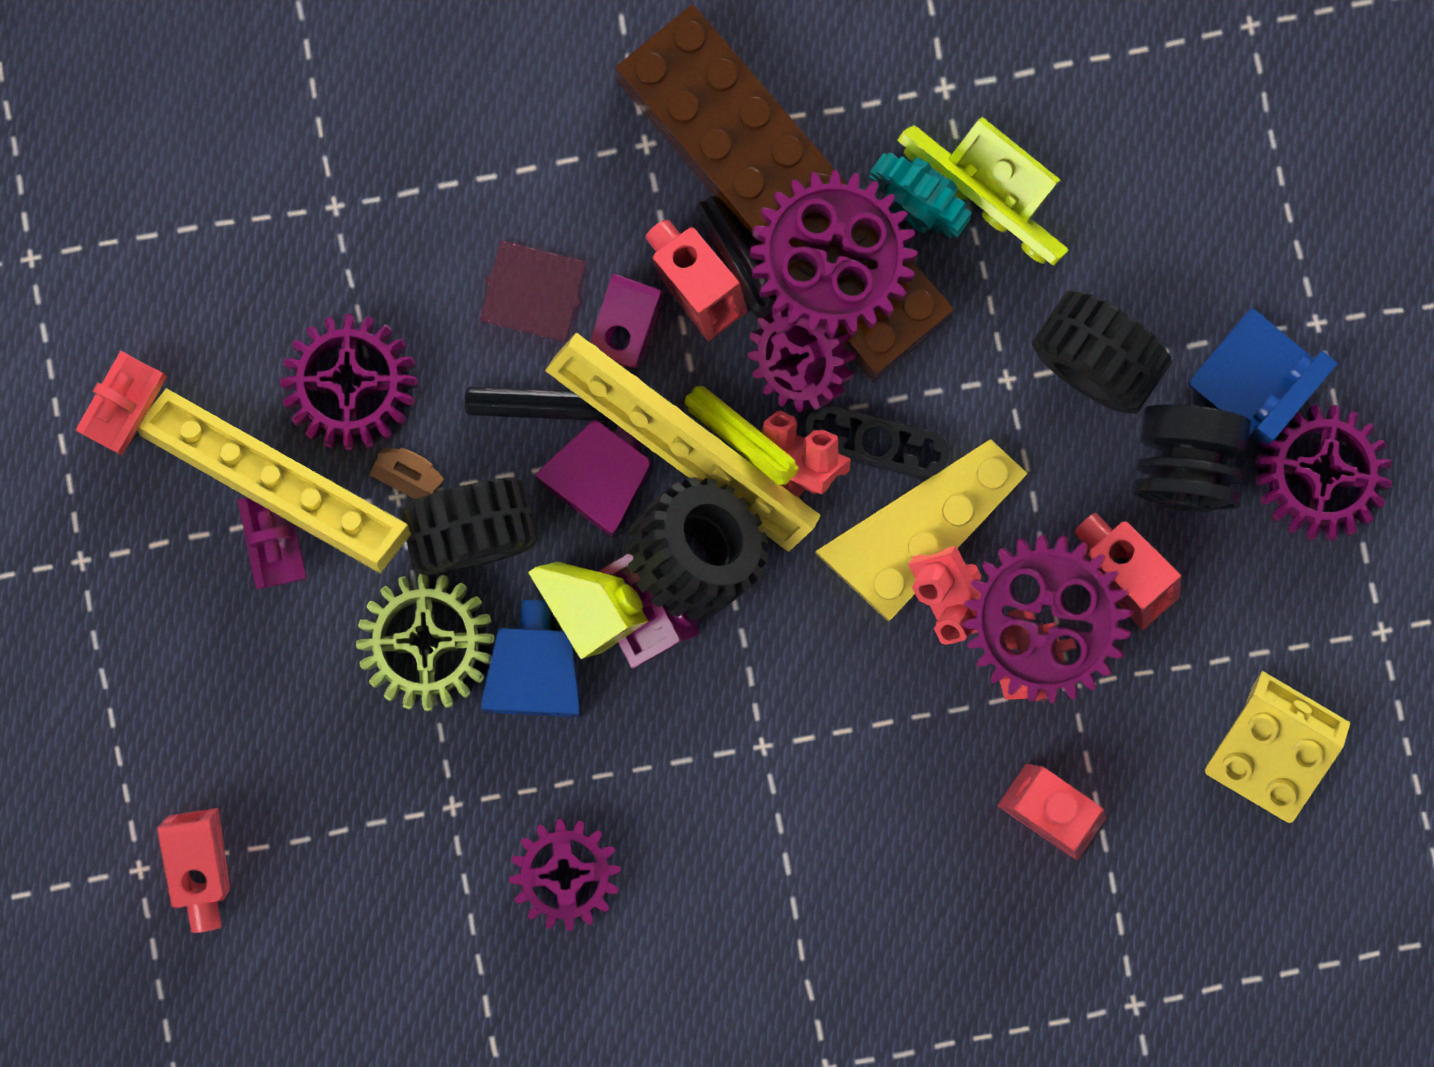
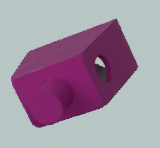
[590,274,667,369]
[535,420,652,539]

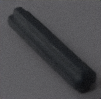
[696,196,776,318]
[465,387,610,421]

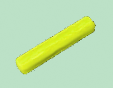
[684,386,799,485]

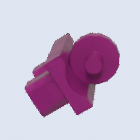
[237,497,307,590]

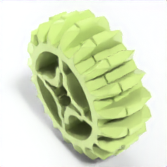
[356,574,495,711]

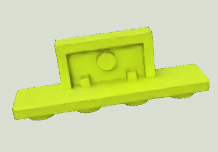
[897,117,1069,266]

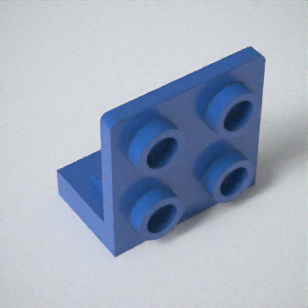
[1188,309,1338,448]

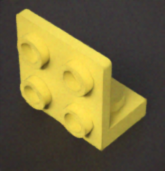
[1205,671,1350,823]

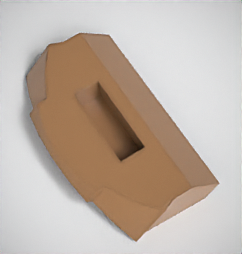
[370,447,444,499]

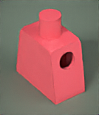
[645,219,748,342]
[1074,512,1181,631]
[997,764,1106,861]
[157,808,230,933]

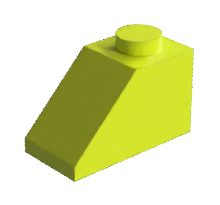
[528,562,648,659]

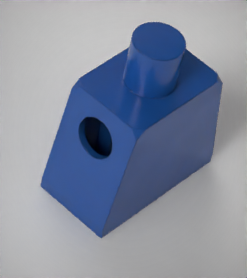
[481,600,581,718]

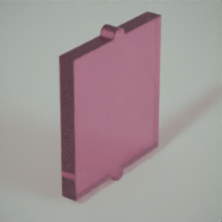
[480,241,586,343]

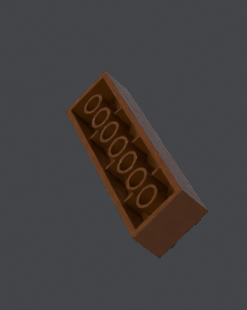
[615,3,954,383]

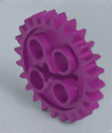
[750,170,917,338]
[963,535,1133,703]

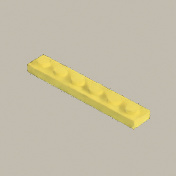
[545,333,821,552]
[137,388,411,573]

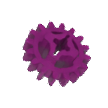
[748,308,855,412]
[509,819,621,931]

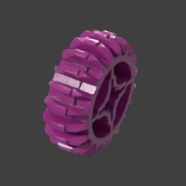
[280,314,418,451]
[1254,404,1392,541]

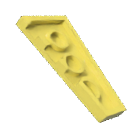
[815,439,1028,622]

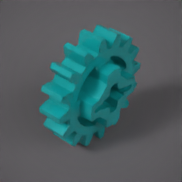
[869,152,972,238]

